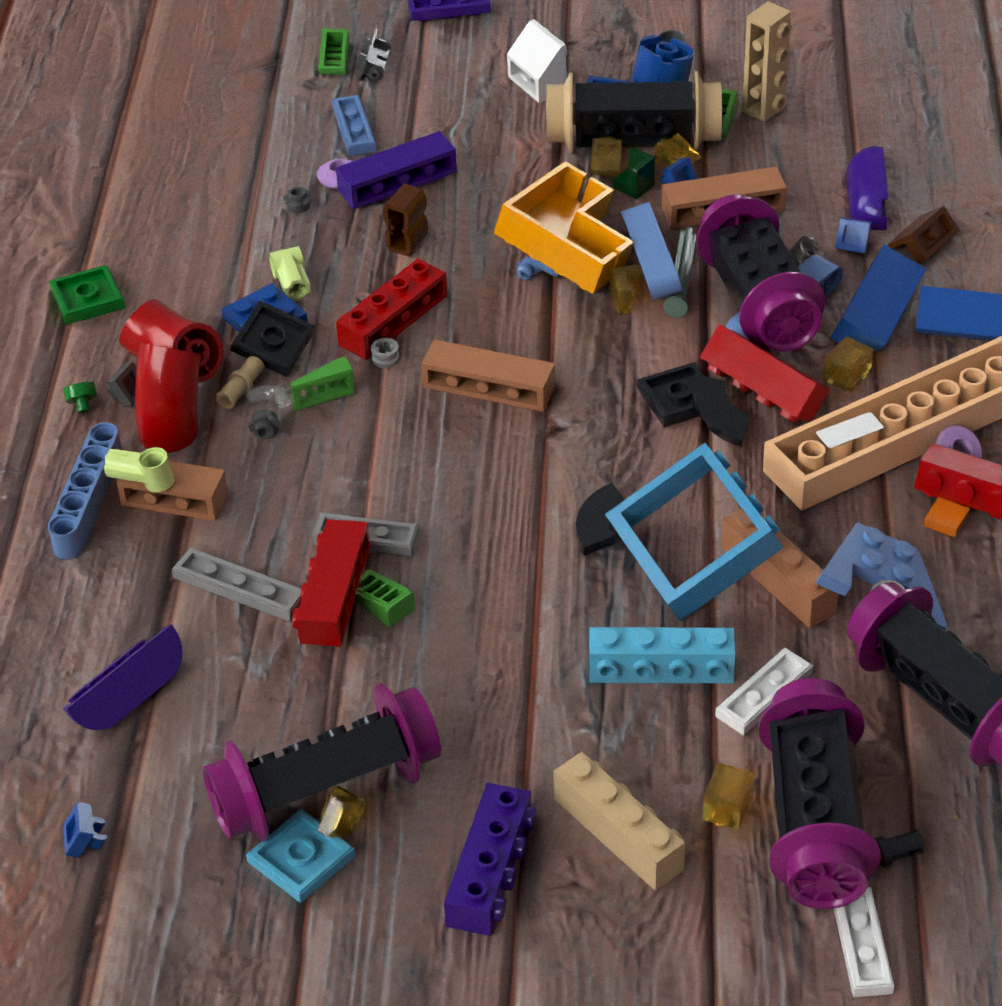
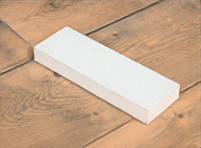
[715,648,813,736]
[834,887,894,998]

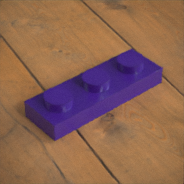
[408,0,491,21]

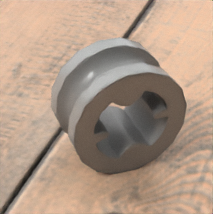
[371,338,400,368]

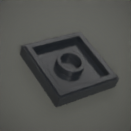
[230,300,315,377]
[637,362,704,427]

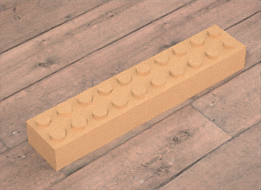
[763,336,1002,511]

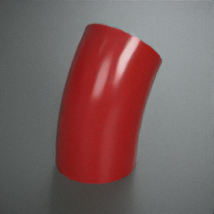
[119,299,224,383]
[135,343,202,453]

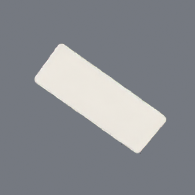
[816,412,884,448]

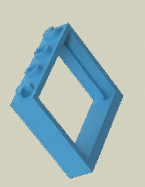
[605,443,784,621]

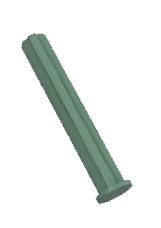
[663,227,697,317]

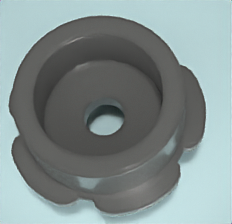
[283,187,312,213]
[248,409,280,439]

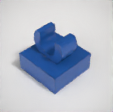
[660,157,698,184]
[835,217,872,253]
[63,802,107,858]

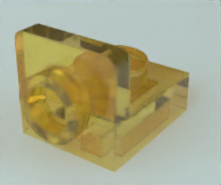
[654,133,702,167]
[590,137,622,176]
[609,265,641,316]
[317,786,367,838]

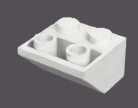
[507,19,568,103]

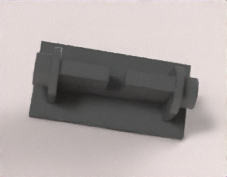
[356,28,391,81]

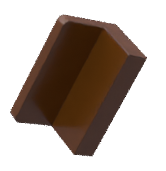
[887,206,960,264]

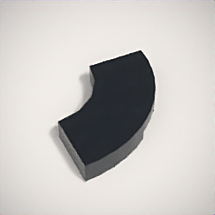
[691,373,750,447]
[576,483,625,556]

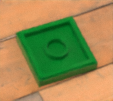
[49,265,125,325]

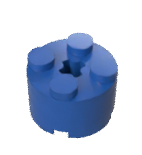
[632,35,694,83]

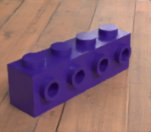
[336,131,457,209]
[444,782,537,936]

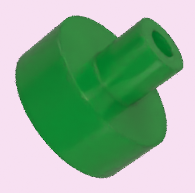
[63,382,97,413]

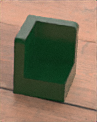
[614,147,655,199]

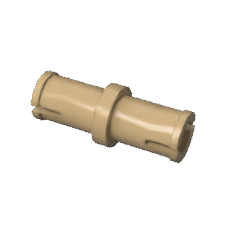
[216,356,265,409]

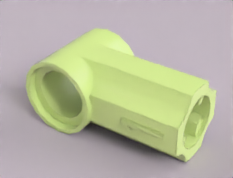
[269,246,311,301]
[104,447,175,492]

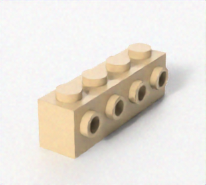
[742,1,792,122]
[553,751,685,891]

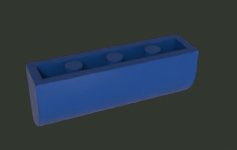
[830,244,926,353]
[915,286,1002,341]

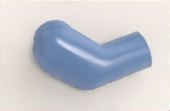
[517,256,559,280]

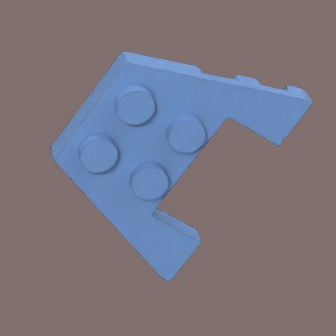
[816,522,947,631]

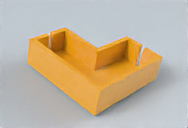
[494,161,634,294]

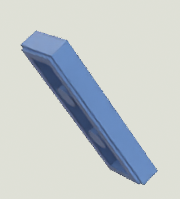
[332,95,377,156]

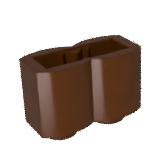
[383,183,428,256]

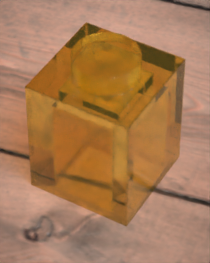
[823,336,874,393]
[703,762,754,830]

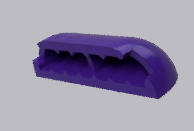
[846,146,888,230]
[63,624,182,730]

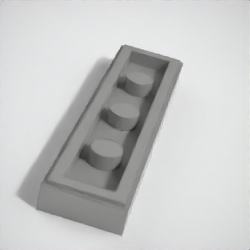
[172,547,301,622]

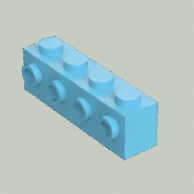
[589,627,735,684]

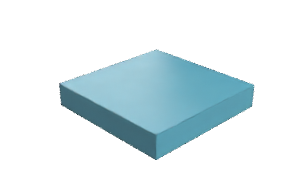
[246,808,355,903]

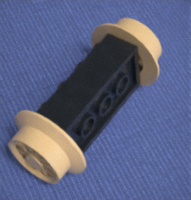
[546,71,722,154]

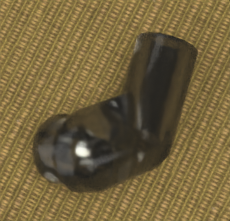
[789,236,819,266]

